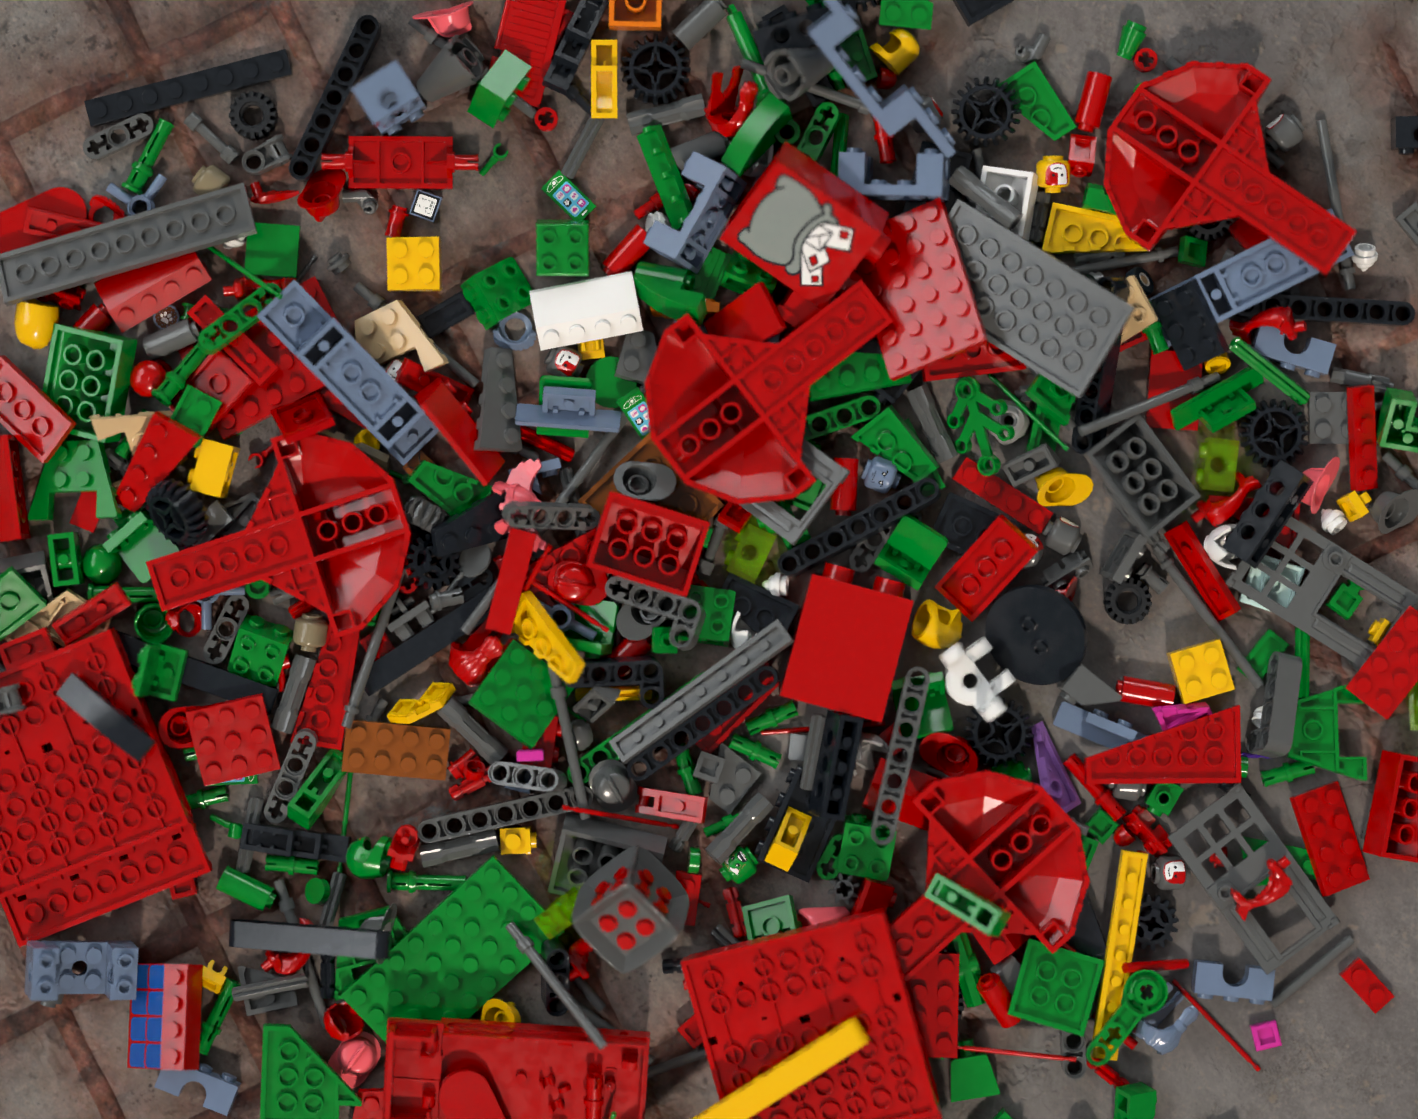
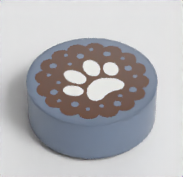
[153,305,180,329]

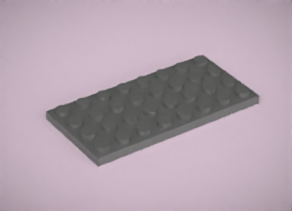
[948,199,1136,398]

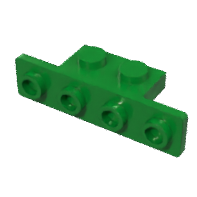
[1170,366,1264,433]

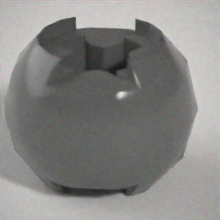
[570,719,593,752]

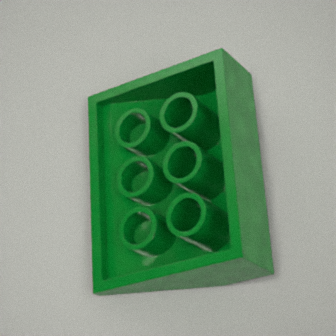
[42,323,138,443]

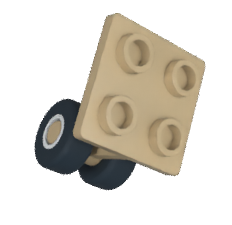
[1111,267,1158,344]

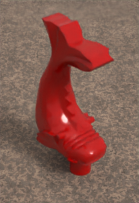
[223,277,297,302]
[1229,306,1307,345]
[1190,472,1262,528]
[1230,855,1292,922]
[261,918,314,976]
[567,938,593,982]

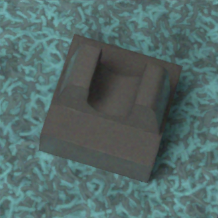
[692,751,726,785]

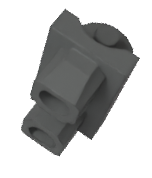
[387,595,435,642]

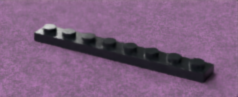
[84,49,293,127]

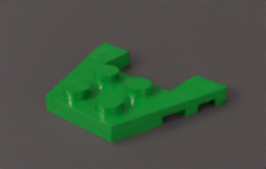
[28,440,122,521]
[1287,684,1367,781]
[334,905,408,1001]

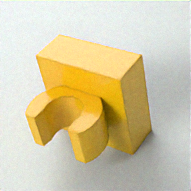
[578,339,605,361]
[1336,490,1372,522]
[202,960,227,995]

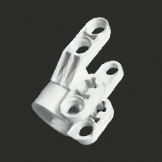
[938,636,1016,722]

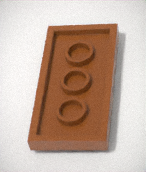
[341,719,451,781]

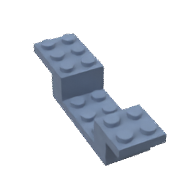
[807,0,956,159]
[1148,208,1355,347]
[256,279,439,466]

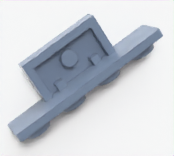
[515,386,621,432]
[1053,701,1147,749]

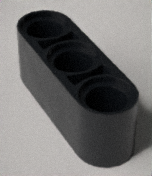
[541,937,570,1017]

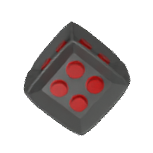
[572,845,689,974]

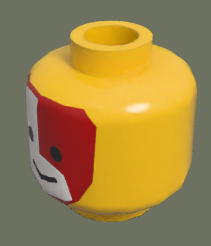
[1036,155,1070,193]

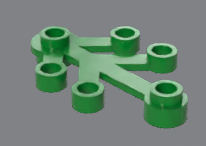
[947,376,1015,476]

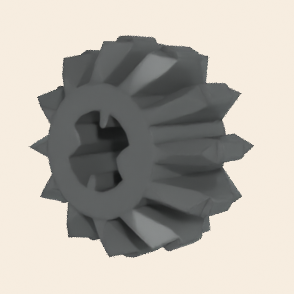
[404,496,447,533]

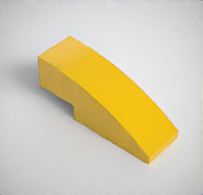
[591,40,618,118]

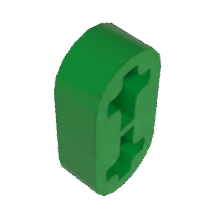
[816,833,843,880]

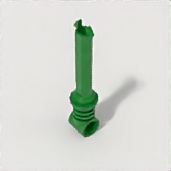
[726,4,800,148]

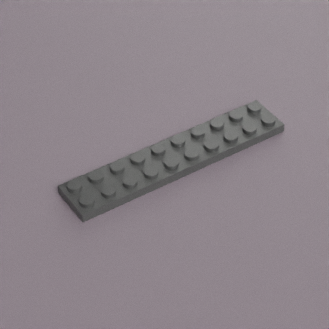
[0,182,258,306]

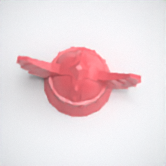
[492,459,546,552]

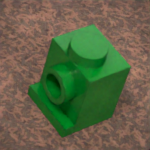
[1143,783,1184,817]

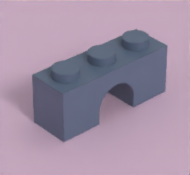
[1251,326,1337,379]
[1191,959,1275,1005]
[154,1063,241,1116]

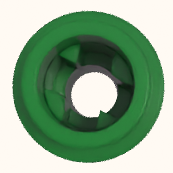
[1116,20,1147,61]

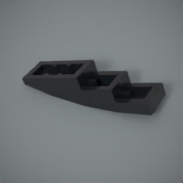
[542,0,609,96]
[56,673,156,762]
[240,823,351,863]

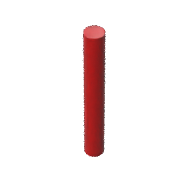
[1122,958,1189,973]

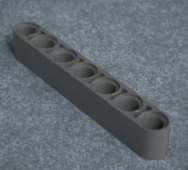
[870,667,930,844]
[417,784,594,843]

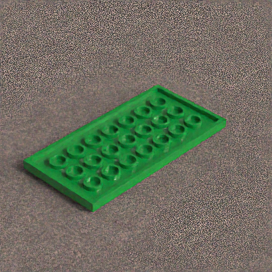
[340,855,564,1043]

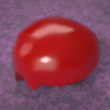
[323,1001,365,1041]

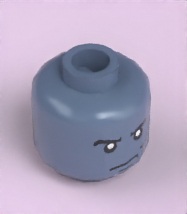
[861,456,901,494]

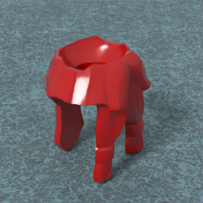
[704,65,759,137]
[449,617,520,687]

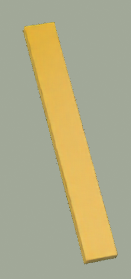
[1090,850,1148,1061]

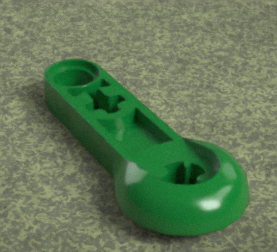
[1085,969,1168,1066]

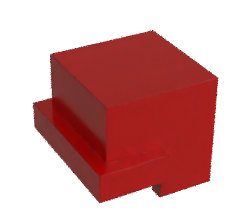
[775,289,821,337]

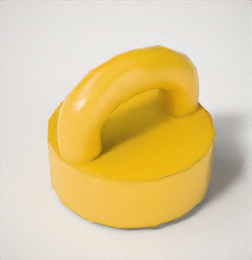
[1203,352,1231,375]
[354,429,380,450]

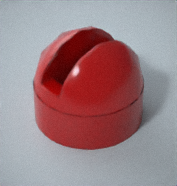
[877,68,897,90]
[464,759,485,782]
[1114,824,1136,847]

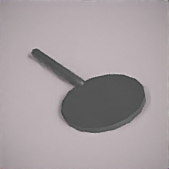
[431,544,492,614]

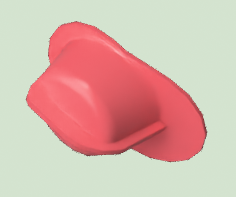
[412,1,473,38]
[1301,456,1340,514]
[328,1031,381,1089]

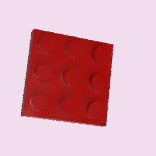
[185,693,281,786]

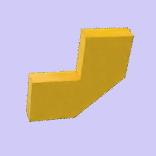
[387,682,456,724]

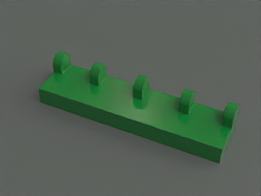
[637,125,693,231]

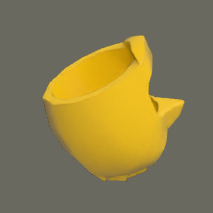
[14,298,59,349]
[912,599,963,649]

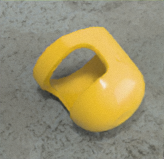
[869,28,920,75]

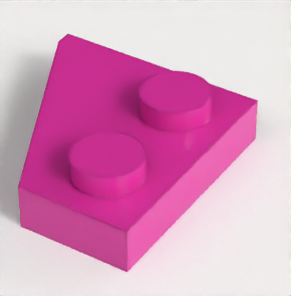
[1152,702,1212,731]

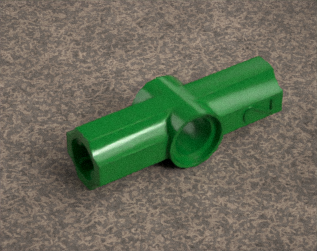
[947,932,985,1008]

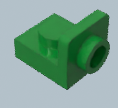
[652,626,677,653]

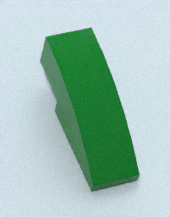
[721,93,792,176]
[633,273,707,327]

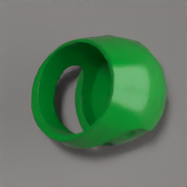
[346,836,392,880]

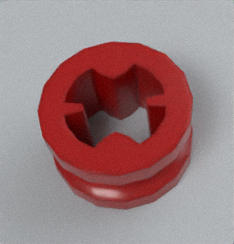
[1133,48,1158,73]
[534,107,558,132]

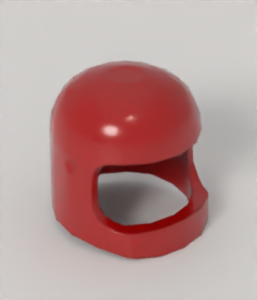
[130,359,173,398]

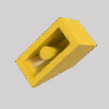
[764,806,812,872]

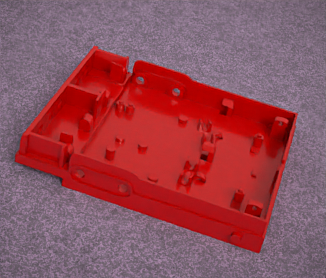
[0,628,213,947]
[680,907,943,1119]
[382,1017,650,1119]

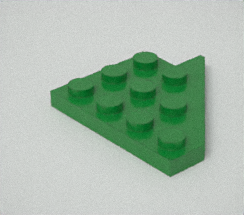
[260,1023,362,1119]

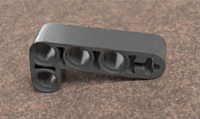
[605,576,706,651]
[1246,651,1302,758]

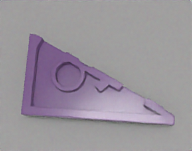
[1032,721,1081,813]

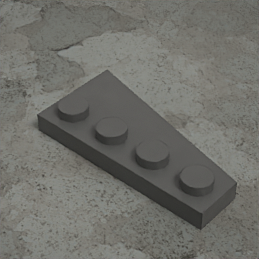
[474,347,522,452]

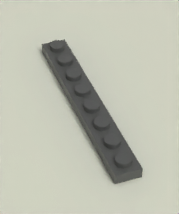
[609,619,794,764]

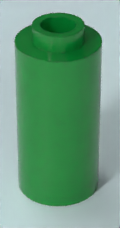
[635,261,695,291]
[216,866,277,912]

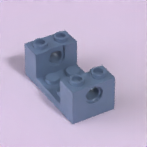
[351,60,427,136]
[838,148,951,201]
[643,151,747,274]
[24,940,139,1001]

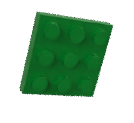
[468,639,574,749]
[1007,939,1104,1037]

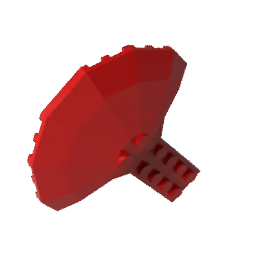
[1104,61,1357,276]
[644,280,893,505]
[146,434,412,638]
[890,770,1090,982]

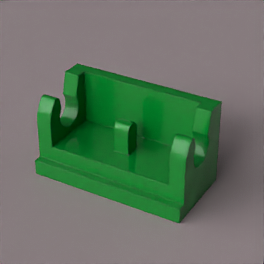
[1026,404,1061,452]

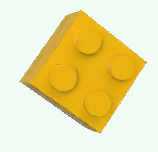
[387,237,442,292]
[187,439,240,498]
[1166,639,1235,704]

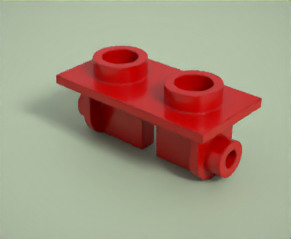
[36,285,86,311]
[1122,804,1172,857]

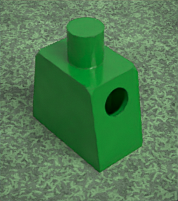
[949,1038,1000,1102]

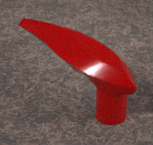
[250,181,300,204]

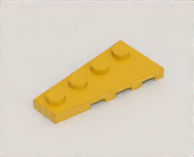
[1042,202,1147,254]
[511,591,585,684]

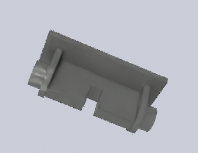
[1039,549,1093,590]

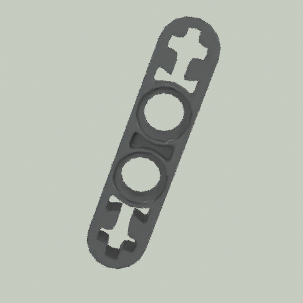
[502,501,600,530]
[264,728,318,823]

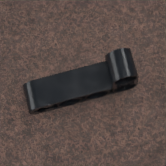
[561,655,664,709]

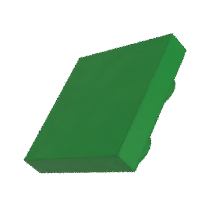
[245,223,301,278]

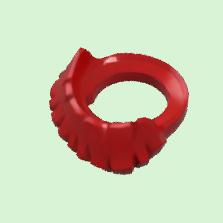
[88,194,127,221]
[165,601,202,637]

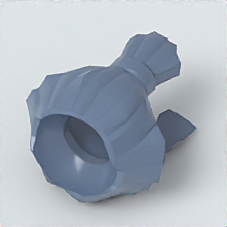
[1132,982,1199,1055]

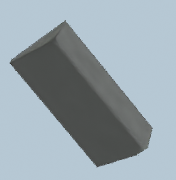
[1001,443,1062,487]
[571,686,621,723]

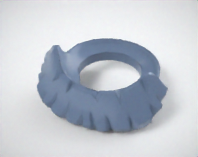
[493,312,537,351]

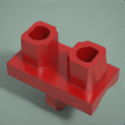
[387,824,421,871]

